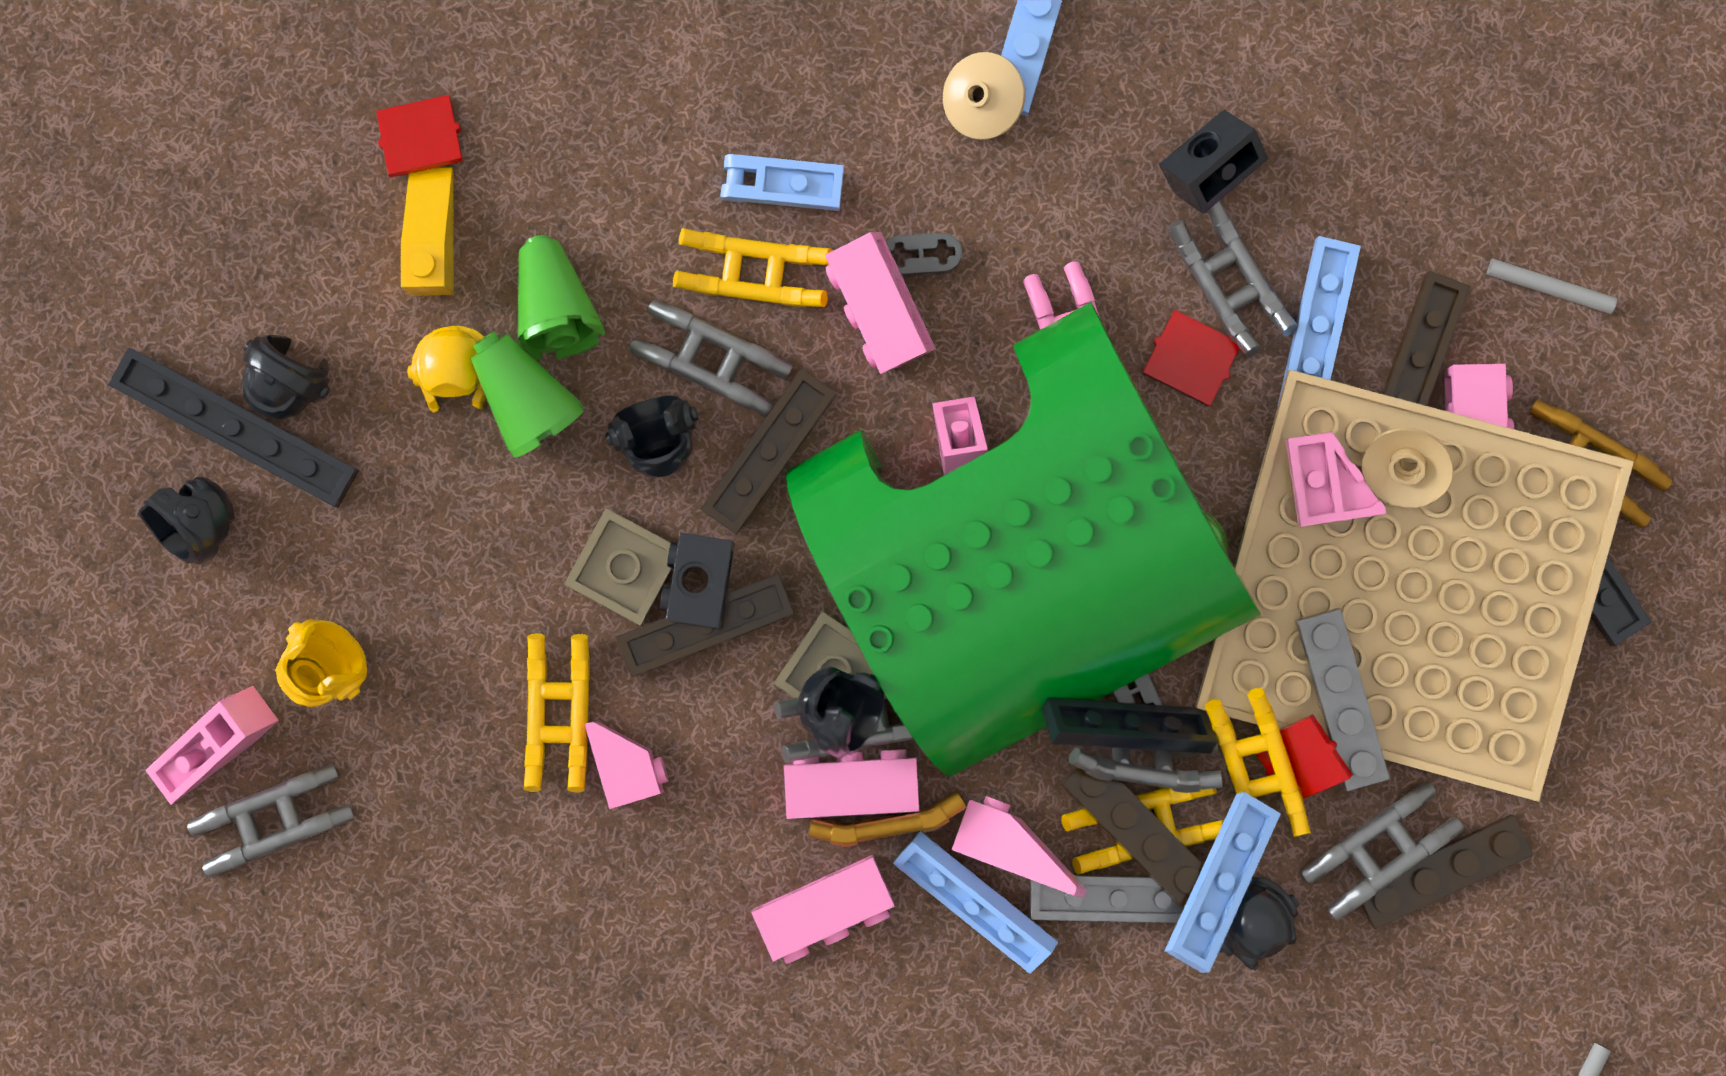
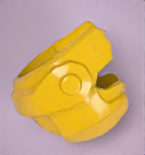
[407,326,487,413]
[276,619,367,707]

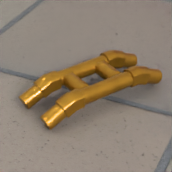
[1530,399,1672,528]
[808,790,967,847]

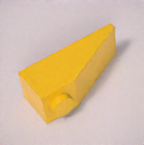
[401,167,454,296]

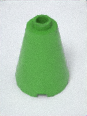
[518,235,605,360]
[470,332,584,458]

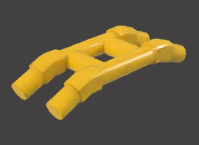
[673,228,833,307]
[524,633,590,793]
[1205,688,1311,844]
[1061,788,1224,874]

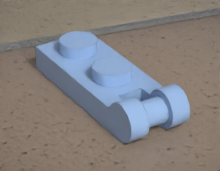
[720,154,844,211]

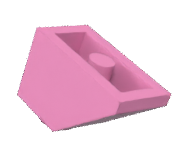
[932,397,988,475]
[585,721,669,809]

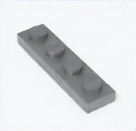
[1295,608,1390,791]
[1030,875,1183,923]

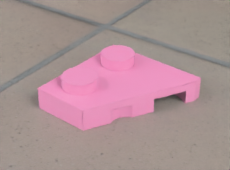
[1285,432,1386,527]

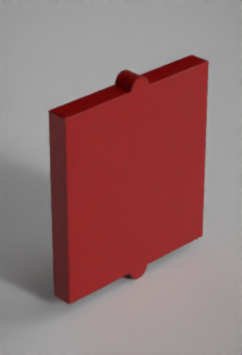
[376,95,463,178]
[1142,310,1239,407]
[1256,714,1352,799]

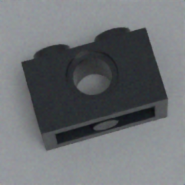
[1159,110,1268,214]
[660,532,735,629]

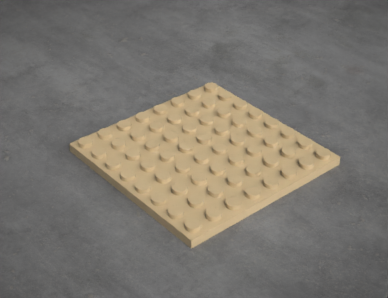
[1195,370,1634,802]

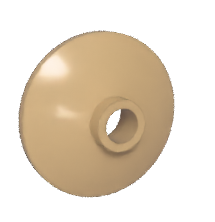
[943,52,1025,140]
[1362,428,1453,508]

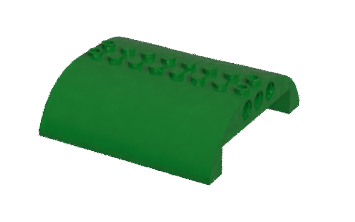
[786,302,1261,777]

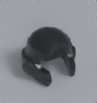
[241,335,330,420]
[605,395,699,478]
[138,476,235,564]
[798,666,885,758]
[1218,877,1299,971]

